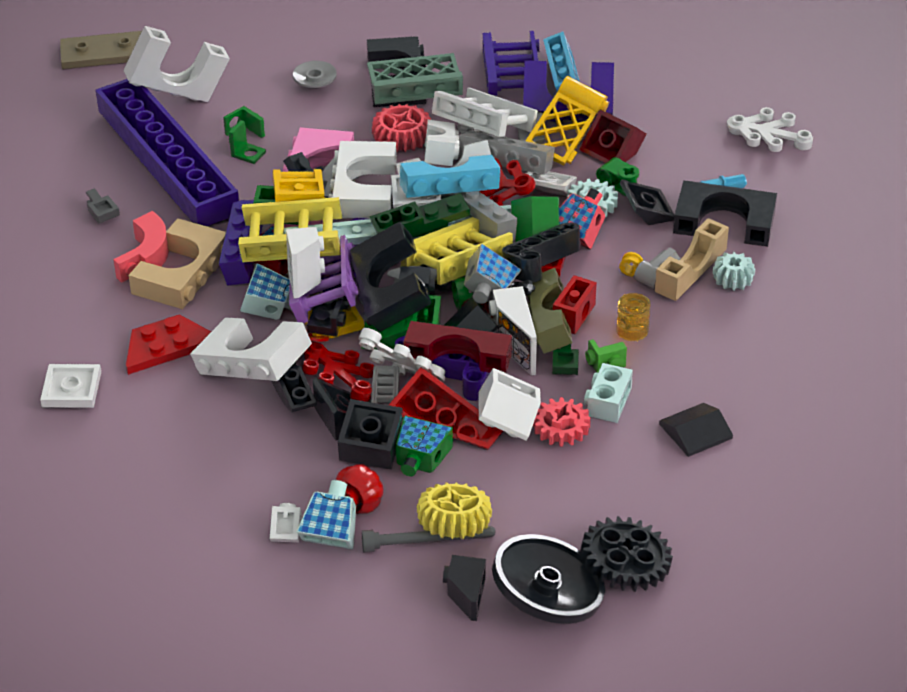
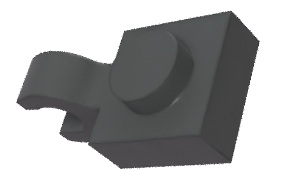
[86,188,120,224]

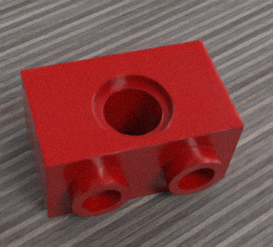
[553,275,597,335]

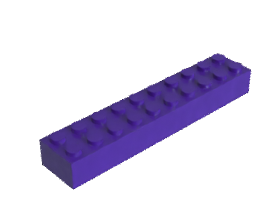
[95,79,239,227]

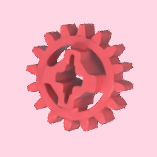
[533,397,591,447]

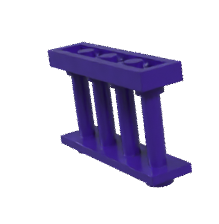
[482,31,539,96]

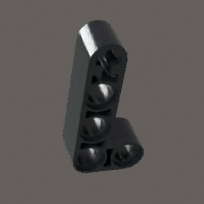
[502,222,581,283]

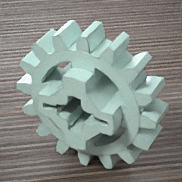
[567,179,618,217]

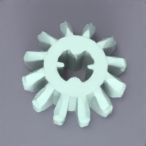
[713,252,755,291]

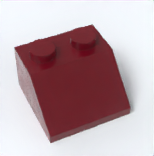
[579,109,647,163]

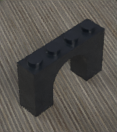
[367,36,426,107]
[673,180,777,247]
[350,222,431,332]

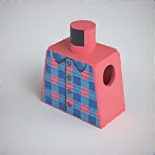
[559,188,605,249]

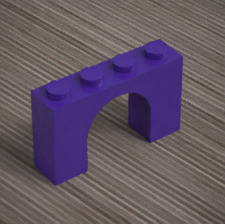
[523,60,614,123]

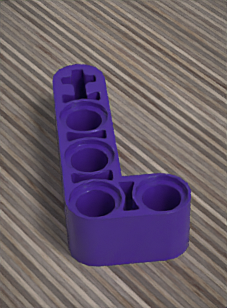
[395,336,490,401]

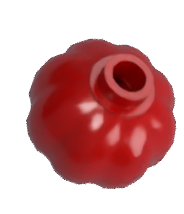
[335,464,384,514]

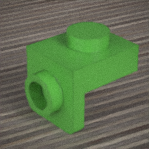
[585,339,627,373]

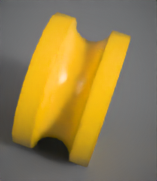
[619,252,643,277]

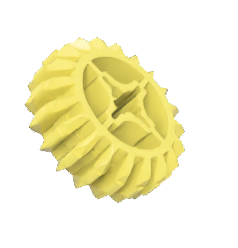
[417,482,492,539]

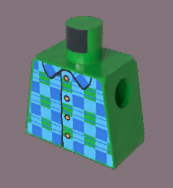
[396,416,453,477]

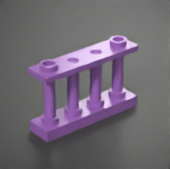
[289,235,358,323]

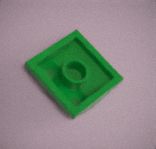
[511,196,560,242]

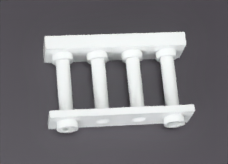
[432,88,538,137]

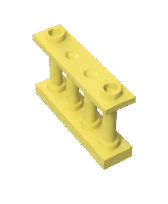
[238,197,342,262]
[401,217,513,285]

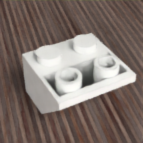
[479,368,541,440]

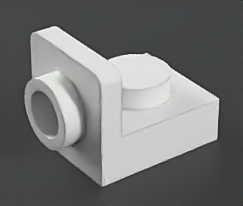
[270,503,302,543]

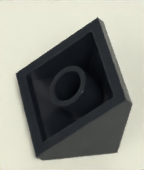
[312,377,351,441]

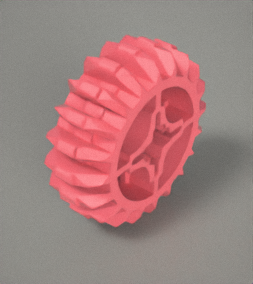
[372,104,431,153]

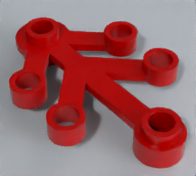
[479,158,536,206]
[302,342,374,402]

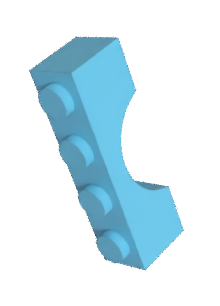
[400,155,500,198]

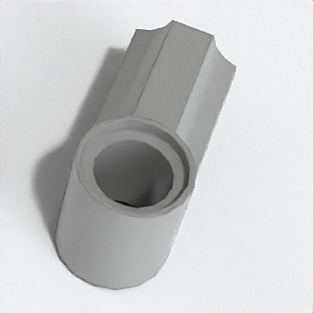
[634,248,681,290]

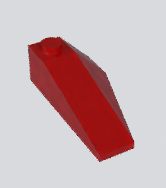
[389,367,503,450]

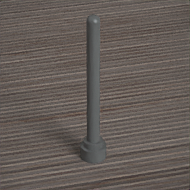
[361,526,496,553]

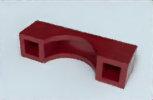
[403,321,512,373]

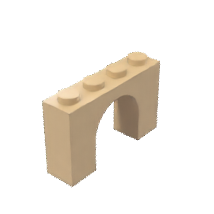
[128,218,226,309]

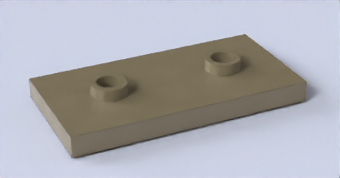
[60,31,142,69]

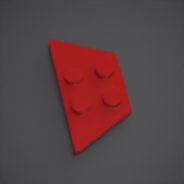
[126,314,212,375]

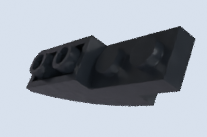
[259,342,317,412]

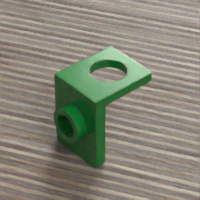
[223,106,265,138]
[229,120,266,164]

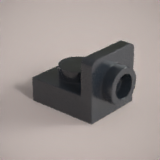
[283,152,324,172]

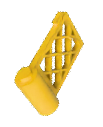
[525,76,609,166]

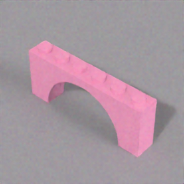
[272,127,354,228]

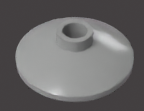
[293,61,337,88]

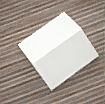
[525,171,577,197]

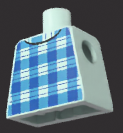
[240,264,292,320]
[297,480,356,549]

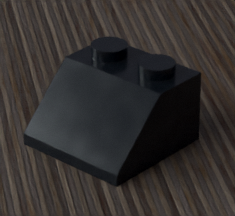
[338,399,403,470]

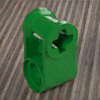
[596,157,640,196]

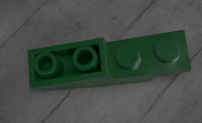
[369,193,470,237]

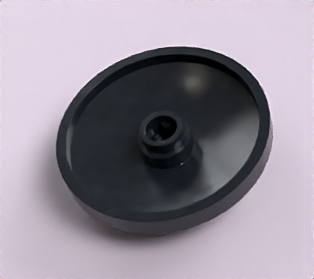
[492,534,605,624]

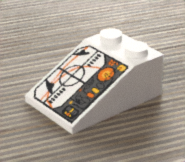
[489,286,537,375]

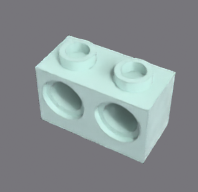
[584,363,633,423]

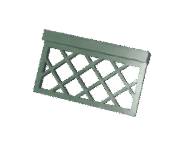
[367,53,463,104]

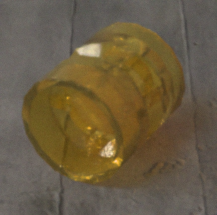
[616,293,651,341]

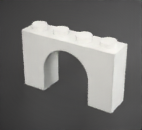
[123,26,230,102]
[328,141,397,219]
[191,318,312,381]

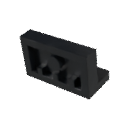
[307,293,351,337]

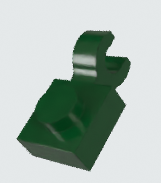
[552,344,579,375]

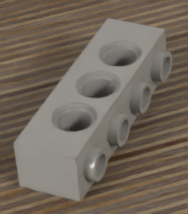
[458,130,555,175]

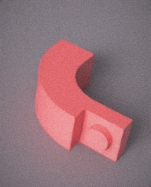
[113,211,169,283]

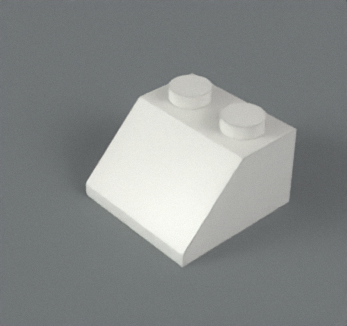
[286,227,325,298]

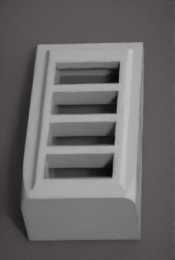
[371,366,400,403]

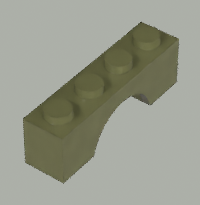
[527,268,572,354]

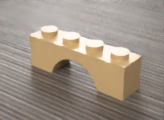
[655,218,729,301]

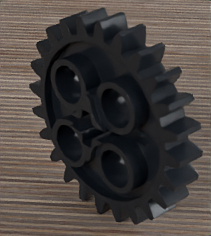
[580,516,673,592]

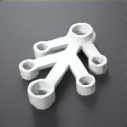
[727,107,813,152]
[359,328,446,383]

